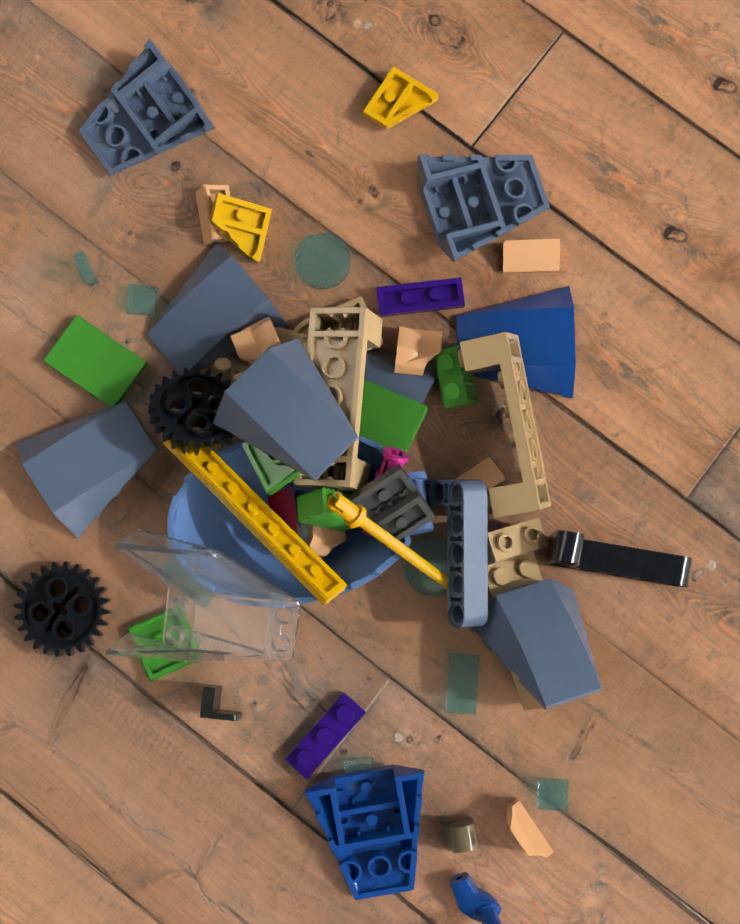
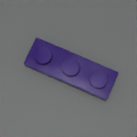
[376,277,465,317]
[285,692,366,780]

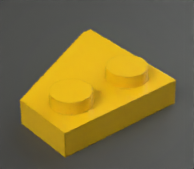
[363,66,439,130]
[209,193,272,263]

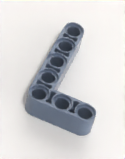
[424,479,488,628]

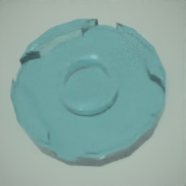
[295,233,351,290]
[404,538,447,597]

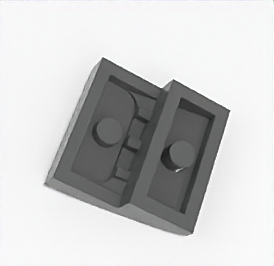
[349,464,436,550]

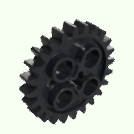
[148,367,236,456]
[14,561,111,657]

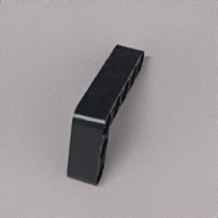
[546,530,692,588]

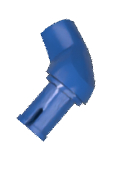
[450,872,501,924]

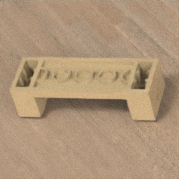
[294,307,383,493]
[458,332,551,518]
[488,518,548,710]

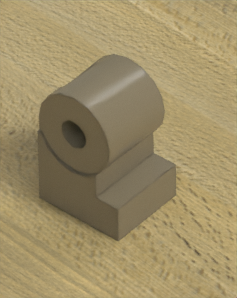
[443,818,479,853]

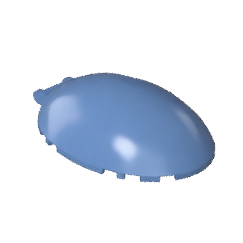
[167,436,434,606]

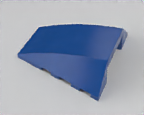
[456,286,576,399]
[305,764,424,900]

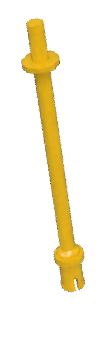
[326,491,490,602]

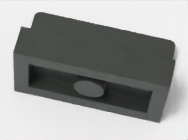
[200,685,242,721]

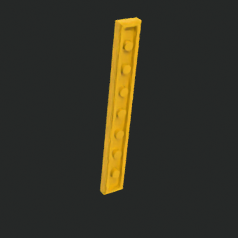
[160,422,347,606]

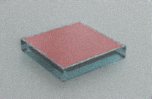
[267,482,309,542]

